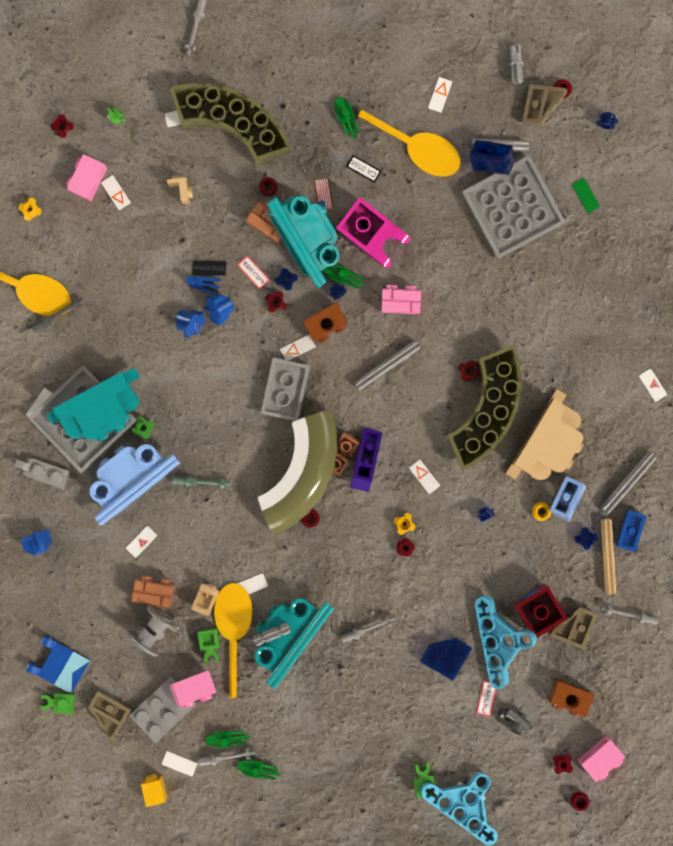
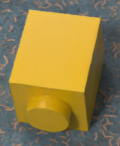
[141,774,167,807]

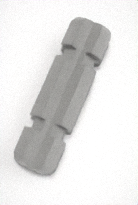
[253,623,290,646]

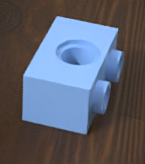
[549,476,586,522]

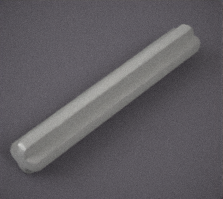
[354,341,420,390]
[601,452,657,514]

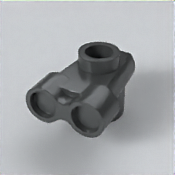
[497,707,531,735]

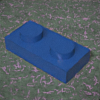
[616,510,647,552]

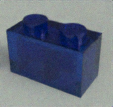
[469,140,515,175]

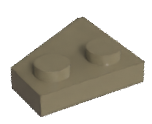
[522,84,567,126]
[548,606,598,650]
[88,690,132,742]

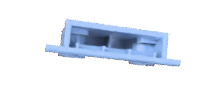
[90,444,180,526]

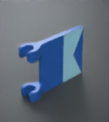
[26,635,90,694]

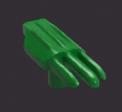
[334,97,359,138]
[323,264,365,289]
[206,731,250,749]
[237,759,280,780]

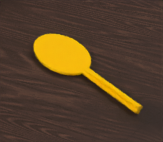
[358,109,460,177]
[0,272,71,316]
[214,583,253,698]

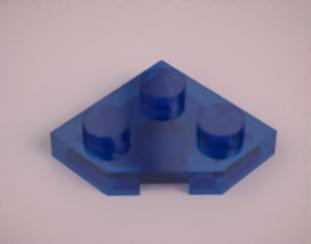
[419,637,472,681]

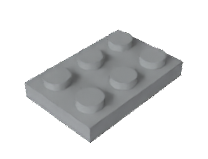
[260,358,310,421]
[129,675,198,743]

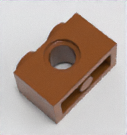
[303,302,348,343]
[548,678,595,717]

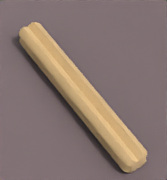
[601,519,616,594]

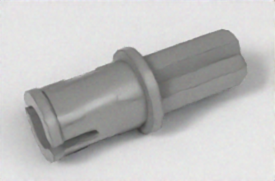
[509,45,524,85]

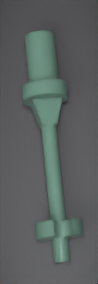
[173,475,231,489]

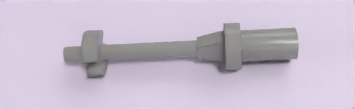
[184,0,206,56]
[601,604,659,625]
[341,614,396,643]
[198,747,256,766]

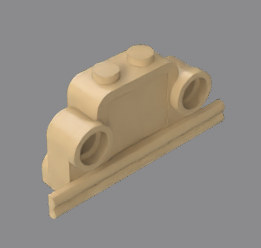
[505,389,584,480]

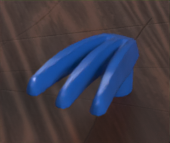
[186,276,220,296]

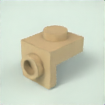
[167,175,193,205]
[191,584,219,617]

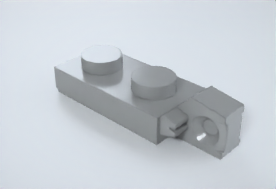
[14,458,70,489]

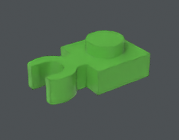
[198,628,220,664]
[40,692,75,714]
[413,761,436,798]

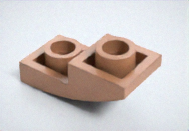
[334,431,360,476]

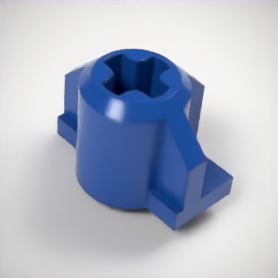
[204,294,234,326]
[175,310,206,338]
[19,529,52,556]

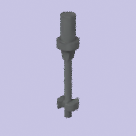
[31,298,83,333]

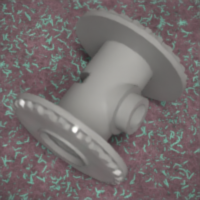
[127,605,179,657]

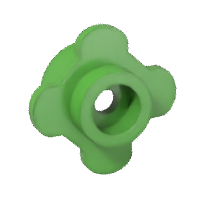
[106,107,126,125]
[132,417,155,439]

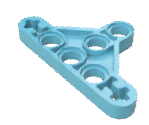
[475,595,537,689]
[420,772,498,845]

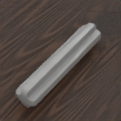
[472,138,529,152]

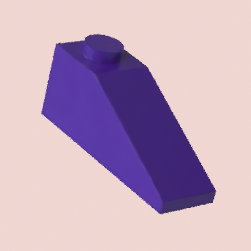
[350,428,383,492]

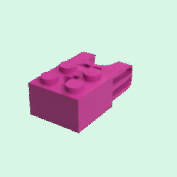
[336,197,411,268]

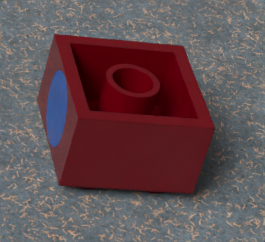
[512,583,568,638]

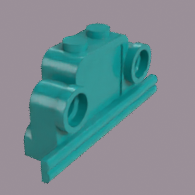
[266,195,339,288]
[46,367,140,442]
[255,597,335,689]

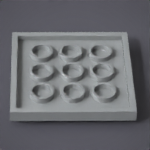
[461,155,566,260]
[28,365,137,474]

